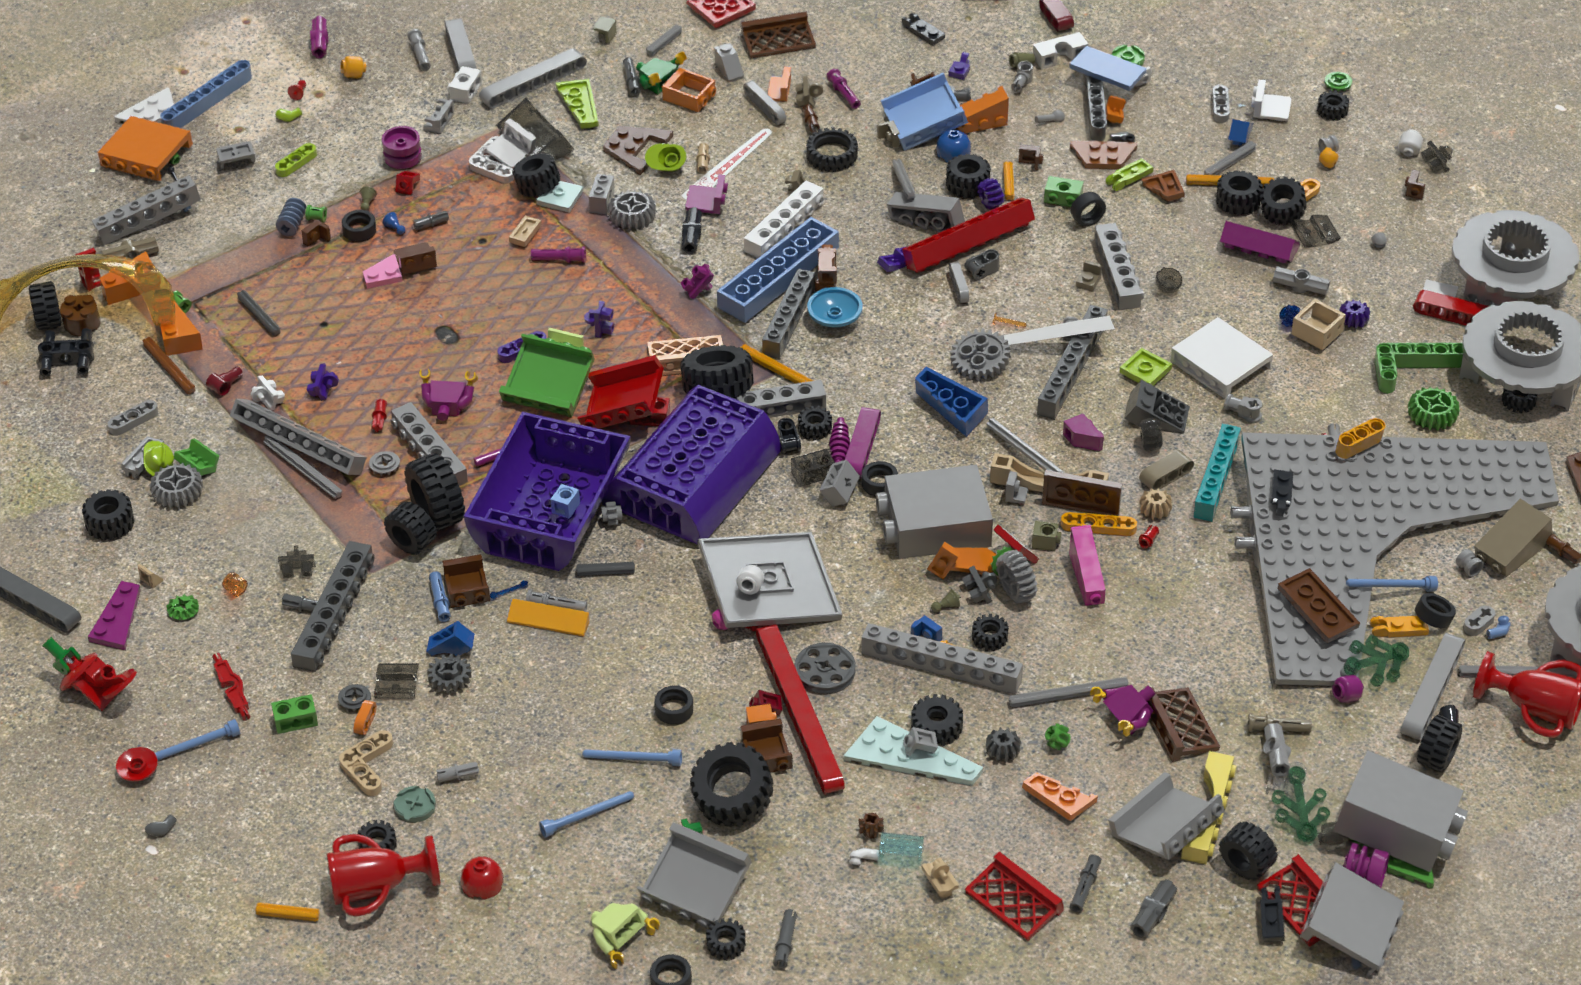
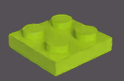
[1119,348,1172,386]

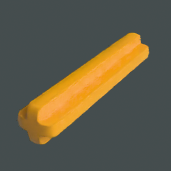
[1003,161,1014,200]
[256,902,320,921]

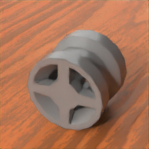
[1318,135,1339,152]

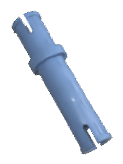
[429,571,451,622]

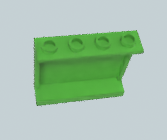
[499,334,595,417]

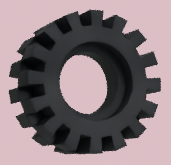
[1317,90,1350,121]
[1502,389,1538,413]
[798,406,832,440]
[972,614,1008,651]
[357,820,397,851]
[706,918,746,960]

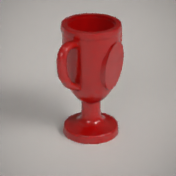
[1473,651,1581,738]
[326,834,441,917]

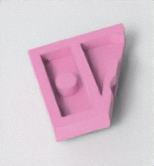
[363,254,403,289]

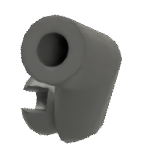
[145,815,177,836]

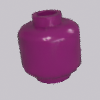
[1332,675,1364,703]

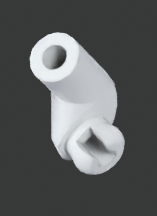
[849,848,880,865]

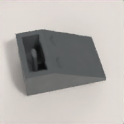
[1124,380,1190,434]

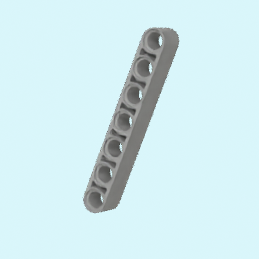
[479,48,587,109]
[1401,633,1465,740]

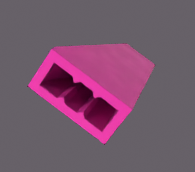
[1069,525,1106,606]

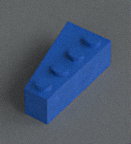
[915,367,988,437]

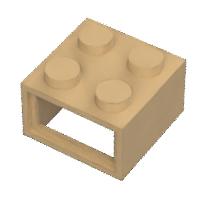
[1292,299,1346,350]

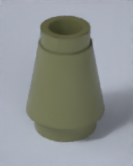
[1009,52,1035,69]

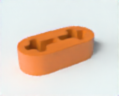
[353,700,377,735]

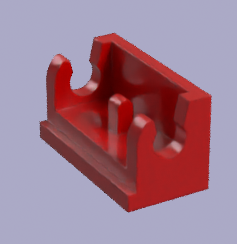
[75,247,101,292]

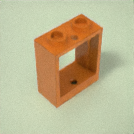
[662,68,717,112]

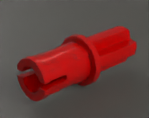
[372,399,387,432]

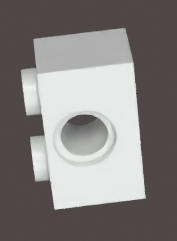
[447,66,482,104]

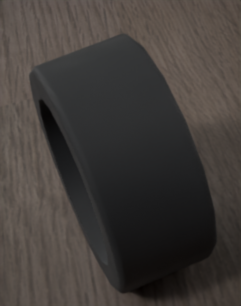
[1070,192,1106,227]
[342,210,376,242]
[862,461,898,497]
[1415,593,1456,629]
[654,685,694,725]
[650,954,692,985]

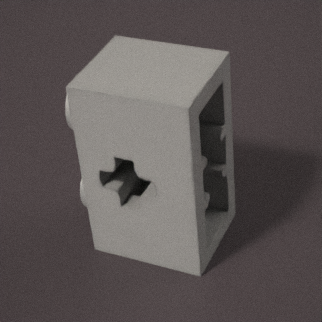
[589,174,615,215]
[819,460,860,507]

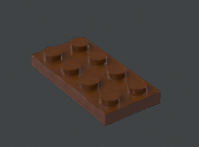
[1042,470,1123,516]
[1277,568,1360,644]

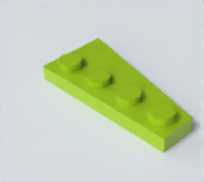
[555,79,599,129]

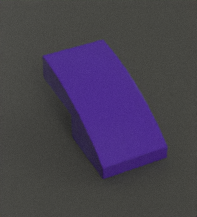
[877,247,906,272]

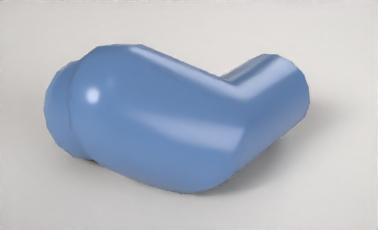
[1486,616,1511,639]

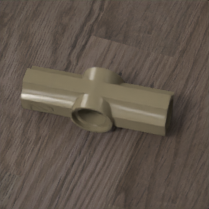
[102,236,159,266]

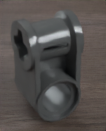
[964,249,999,280]

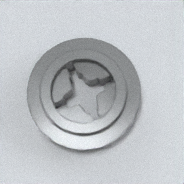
[369,451,400,476]

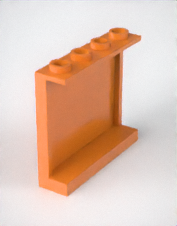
[98,116,193,181]

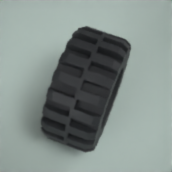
[680,345,754,398]
[404,453,465,531]
[690,742,774,827]

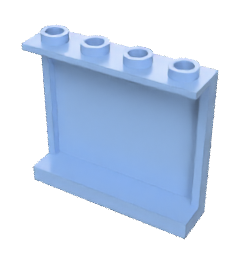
[880,72,968,151]

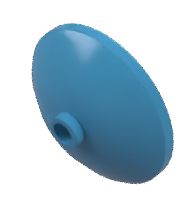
[807,287,863,327]

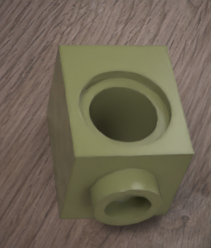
[1032,521,1062,551]

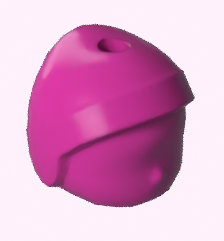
[711,608,728,631]

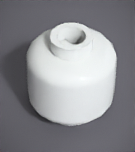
[1398,129,1423,156]
[736,565,764,595]

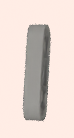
[1212,85,1230,123]
[949,262,970,303]
[108,400,158,435]

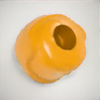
[1319,147,1339,168]

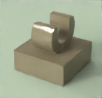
[784,170,805,191]

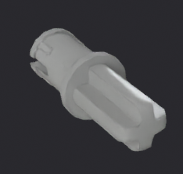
[436,762,479,783]

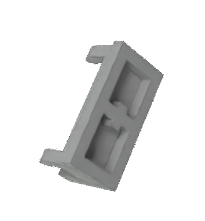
[423,99,455,134]
[216,141,255,169]

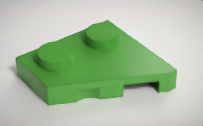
[1387,855,1434,888]

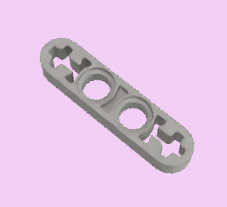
[743,80,787,125]

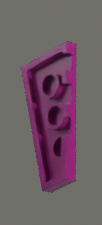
[88,581,141,650]

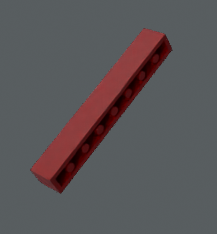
[902,198,1035,272]

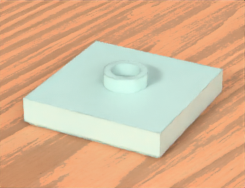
[537,181,583,213]

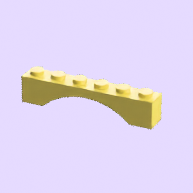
[1181,751,1237,865]

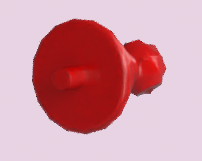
[287,80,306,100]

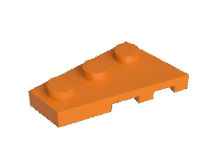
[1022,772,1098,821]

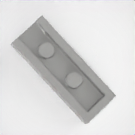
[121,436,164,478]

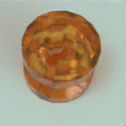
[222,572,248,597]

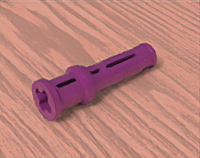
[826,68,861,109]
[531,246,586,263]

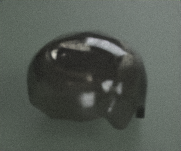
[1155,267,1183,294]

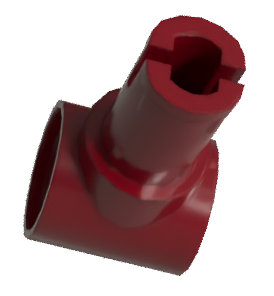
[206,366,243,396]

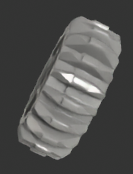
[608,190,656,230]
[150,463,203,509]
[996,550,1037,603]

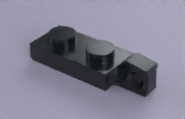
[1270,469,1294,516]

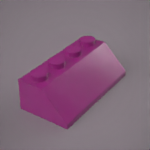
[1220,221,1301,264]

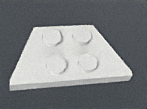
[114,87,174,123]

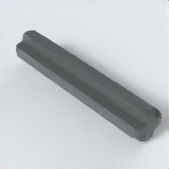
[576,561,635,576]

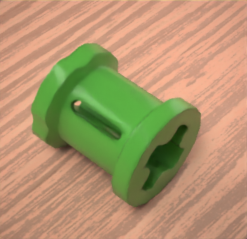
[305,205,327,222]
[167,291,192,313]

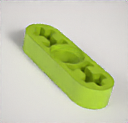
[275,143,317,177]

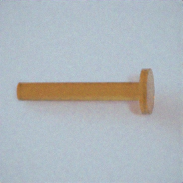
[993,313,1027,327]

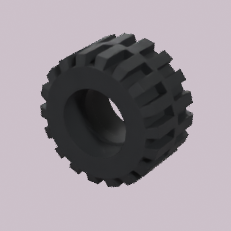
[512,153,561,197]
[946,154,991,198]
[1216,170,1262,215]
[1260,177,1307,225]
[28,281,62,330]
[82,489,135,540]
[384,501,437,555]
[1417,714,1462,773]
[1219,821,1278,880]

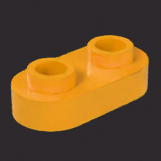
[1301,178,1320,201]

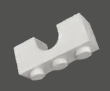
[1033,32,1088,69]

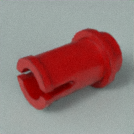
[1138,525,1159,548]

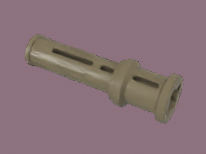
[1247,713,1312,733]

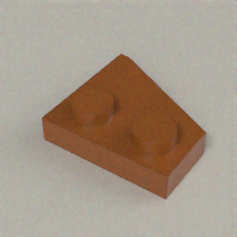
[1142,170,1185,202]

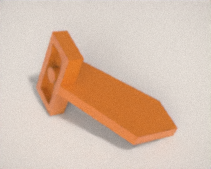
[927,542,996,580]

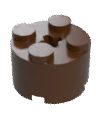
[60,295,101,336]

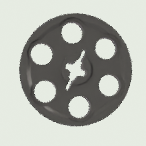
[794,642,856,694]

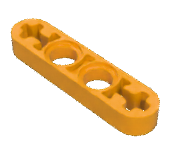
[1060,512,1137,536]

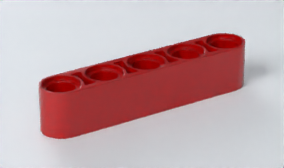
[1413,290,1489,326]

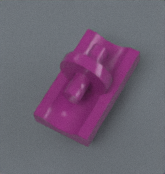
[681,263,714,299]

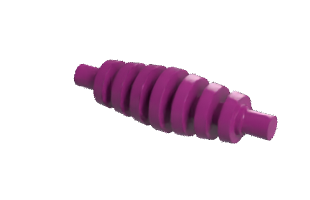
[829,417,850,464]

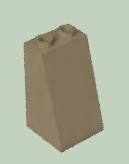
[1474,498,1553,577]

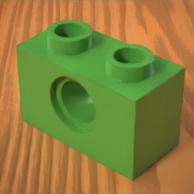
[1044,176,1084,207]

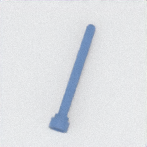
[1346,576,1438,592]
[155,719,241,760]
[582,749,682,766]
[539,791,634,838]

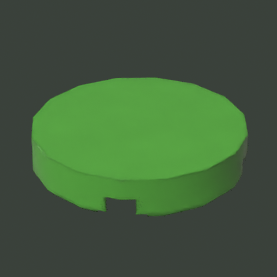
[1111,45,1145,66]

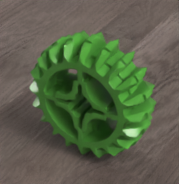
[1408,386,1460,431]

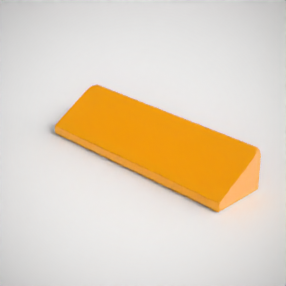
[507,599,590,637]

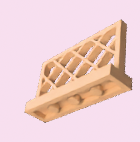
[647,335,723,375]

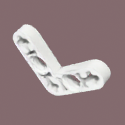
[469,136,514,183]

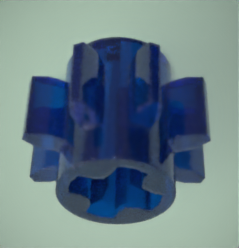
[1279,304,1302,328]

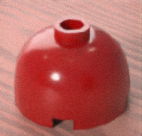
[461,856,504,900]

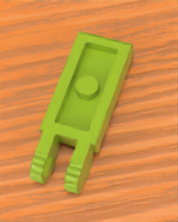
[1105,158,1154,192]

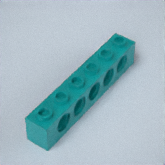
[1193,423,1241,522]

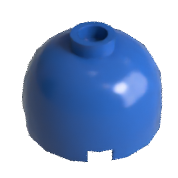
[936,130,971,163]

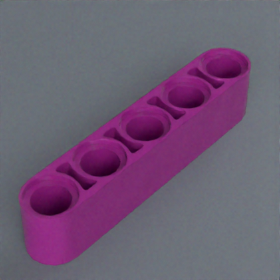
[845,407,881,479]

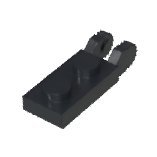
[901,13,945,46]
[1260,886,1285,943]

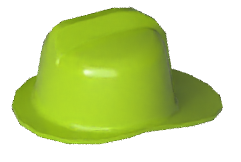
[645,144,687,172]
[143,441,174,476]

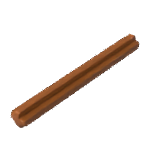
[143,337,195,394]

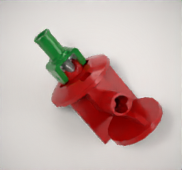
[42,637,137,711]

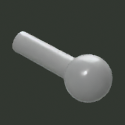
[1034,110,1065,123]

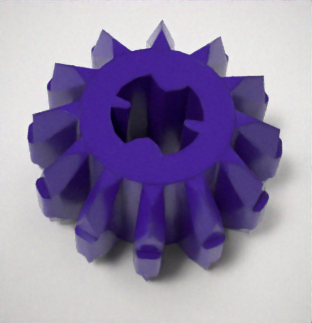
[978,178,1004,209]
[1339,299,1370,329]

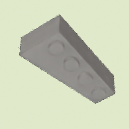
[887,192,965,233]

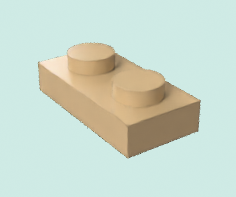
[509,216,542,247]

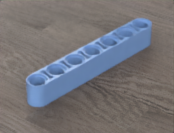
[160,60,252,128]

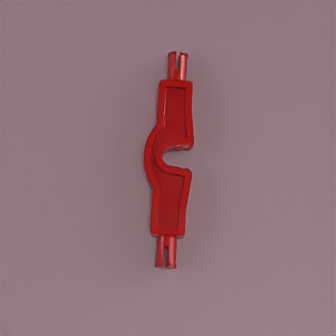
[212,653,251,721]

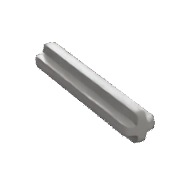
[646,24,682,56]

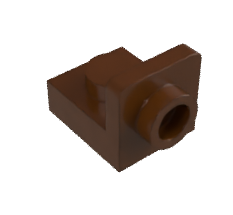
[301,220,331,247]

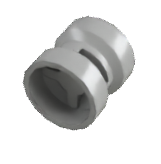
[1456,549,1484,577]

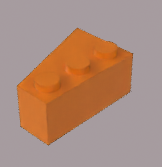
[955,86,1009,133]
[99,251,160,305]
[156,301,203,356]

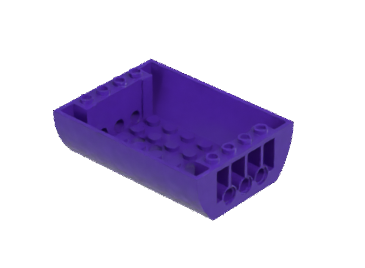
[602,385,781,545]

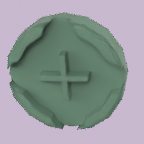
[393,786,436,823]

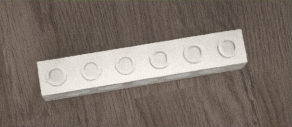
[744,181,824,258]

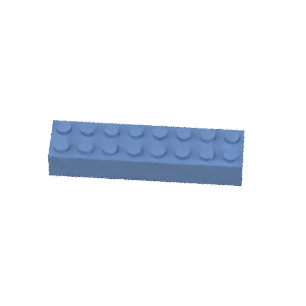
[717,217,839,323]

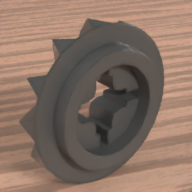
[338,684,371,712]

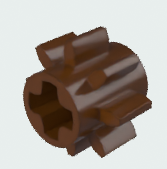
[859,813,884,839]

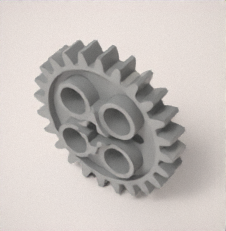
[950,328,1011,380]

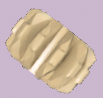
[1139,488,1173,520]

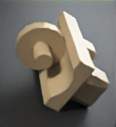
[921,857,959,899]

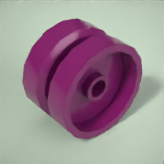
[381,126,422,169]

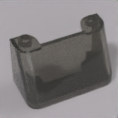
[495,98,575,160]

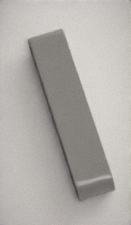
[444,18,476,71]

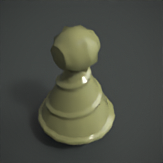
[360,186,377,211]
[931,589,961,612]

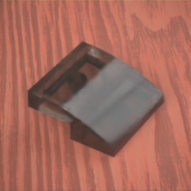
[1291,214,1341,248]
[374,663,419,699]

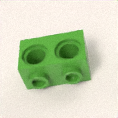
[271,694,318,734]

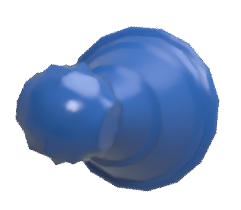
[382,212,406,235]

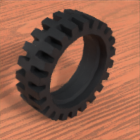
[806,127,858,172]

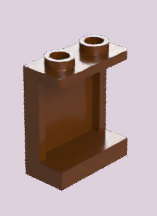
[442,554,490,608]
[740,718,793,773]

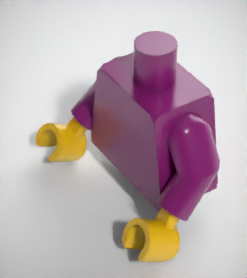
[419,369,478,421]
[1090,684,1156,736]

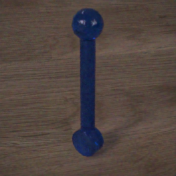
[490,580,528,599]

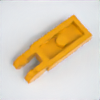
[1370,616,1429,638]

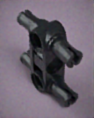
[38,328,95,377]

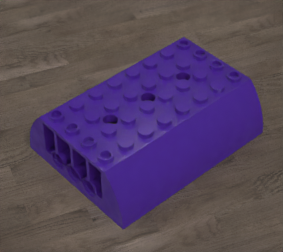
[464,412,630,571]

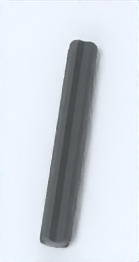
[237,290,281,336]

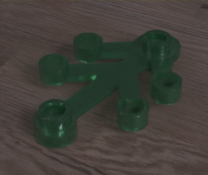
[1343,635,1409,687]
[1271,766,1330,843]

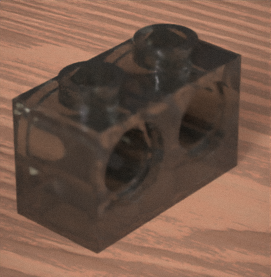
[791,448,835,487]

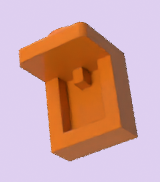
[1105,96,1126,124]

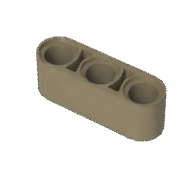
[1139,450,1194,490]

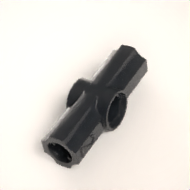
[681,207,702,254]

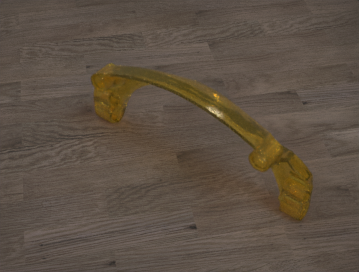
[0,254,175,326]

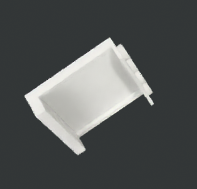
[1171,317,1273,399]

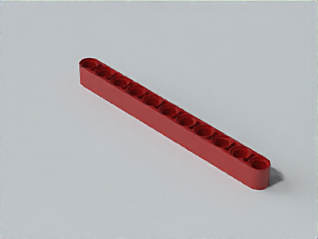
[756,624,845,794]

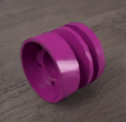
[1343,843,1390,888]

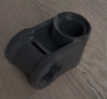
[778,418,801,454]

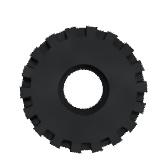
[911,694,963,747]

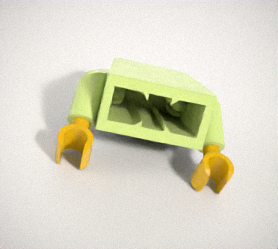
[591,903,660,969]

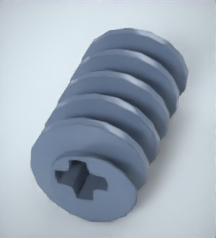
[276,197,306,236]

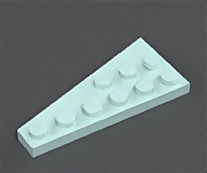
[843,716,983,786]

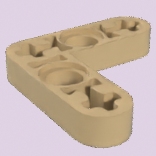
[339,730,393,796]

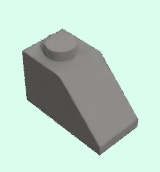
[714,43,744,83]

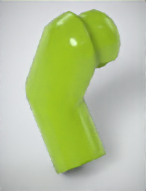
[275,108,302,122]

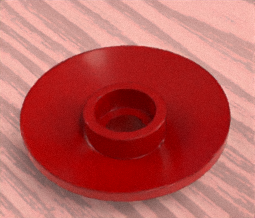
[116,747,158,782]

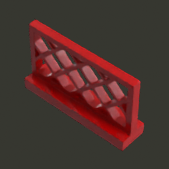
[964,851,1064,941]
[1257,854,1323,947]

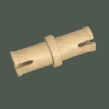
[696,143,710,174]

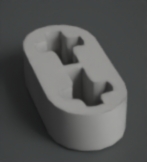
[1463,606,1495,636]

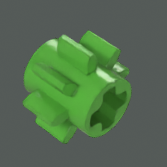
[1045,723,1071,750]

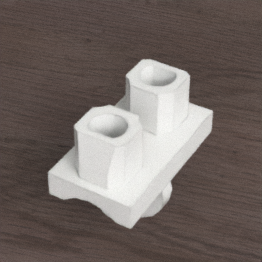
[251,375,285,410]

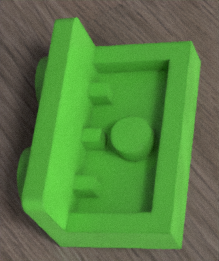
[174,438,219,476]

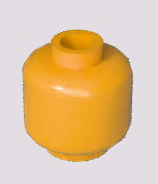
[340,56,367,78]

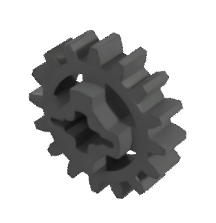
[427,654,472,693]

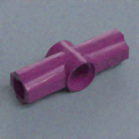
[310,16,329,59]

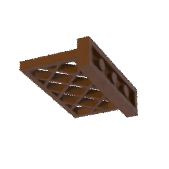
[741,11,816,59]
[1147,687,1220,762]

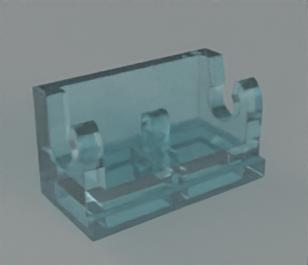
[879,832,924,861]

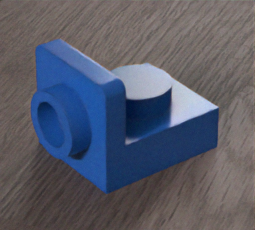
[911,615,942,642]

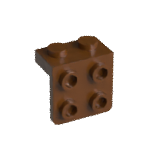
[393,242,437,275]

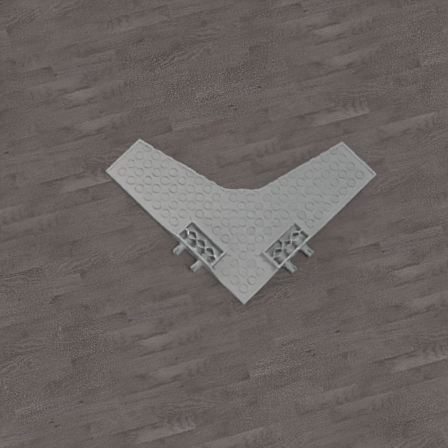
[1230,423,1559,686]

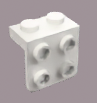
[1251,80,1291,121]
[486,118,536,169]

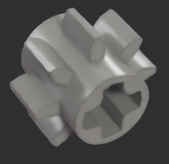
[601,502,622,525]

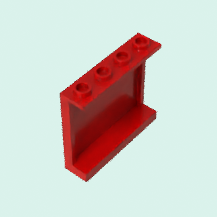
[577,355,664,429]

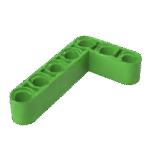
[1374,343,1463,394]

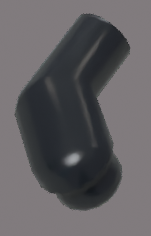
[1109,131,1135,142]

